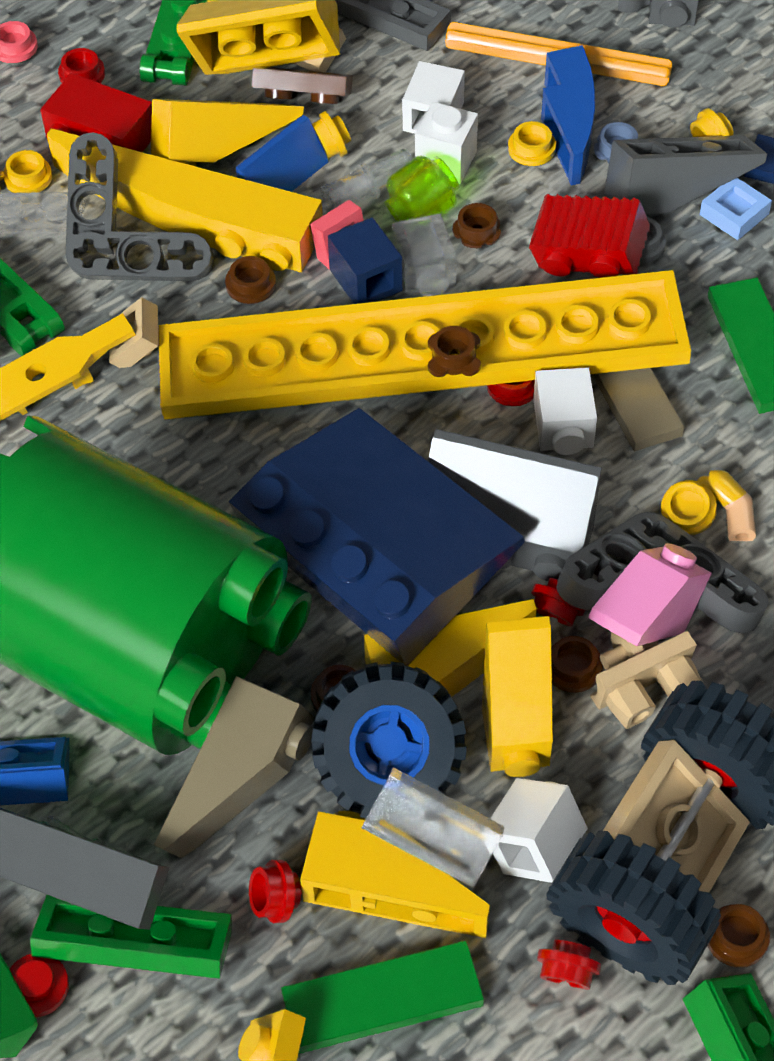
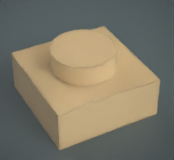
[109,297,159,368]

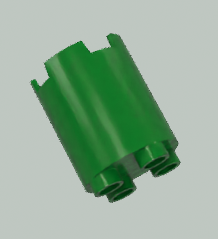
[0,416,312,755]

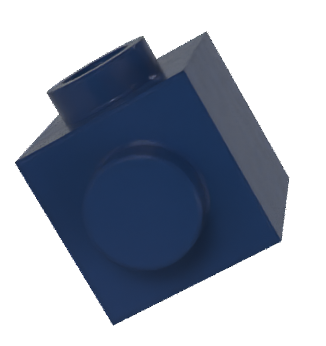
[328,217,403,304]

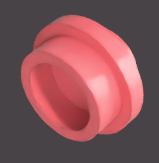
[0,21,38,63]

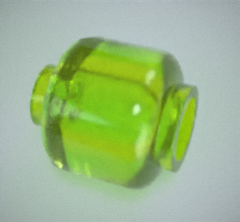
[384,155,460,229]

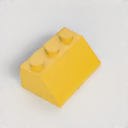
[177,0,340,75]

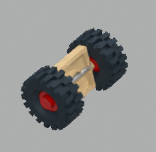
[546,681,774,985]

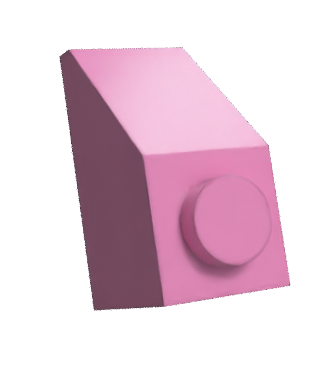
[588,543,712,646]

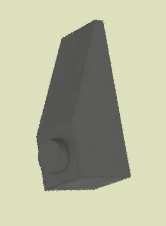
[604,135,767,217]

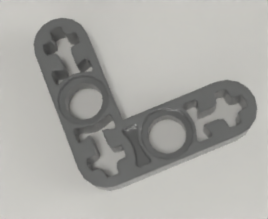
[66,132,214,281]
[557,512,768,633]

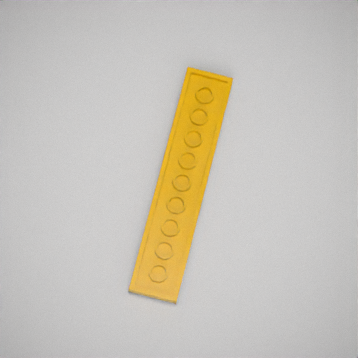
[159,270,691,420]

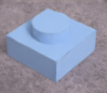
[700,178,772,240]

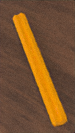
[445,22,672,86]

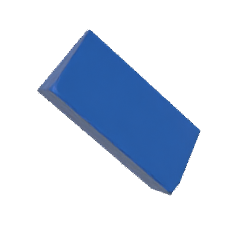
[236,115,329,192]
[0,737,70,806]

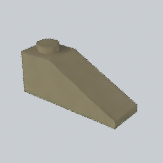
[154,676,315,858]

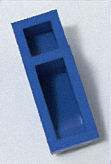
[541,45,595,186]

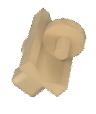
[590,631,702,729]

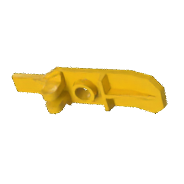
[0,313,136,421]

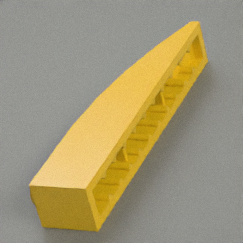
[47,128,323,273]

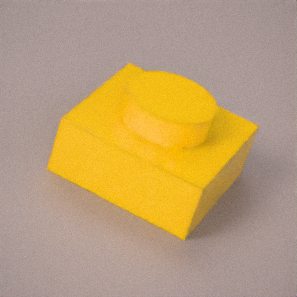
[238,1009,306,1061]

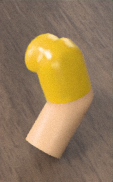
[697,470,756,541]

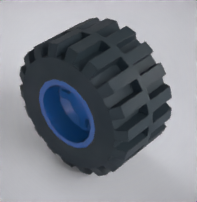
[311,661,467,822]

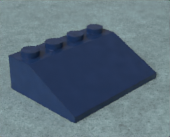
[228,408,525,666]

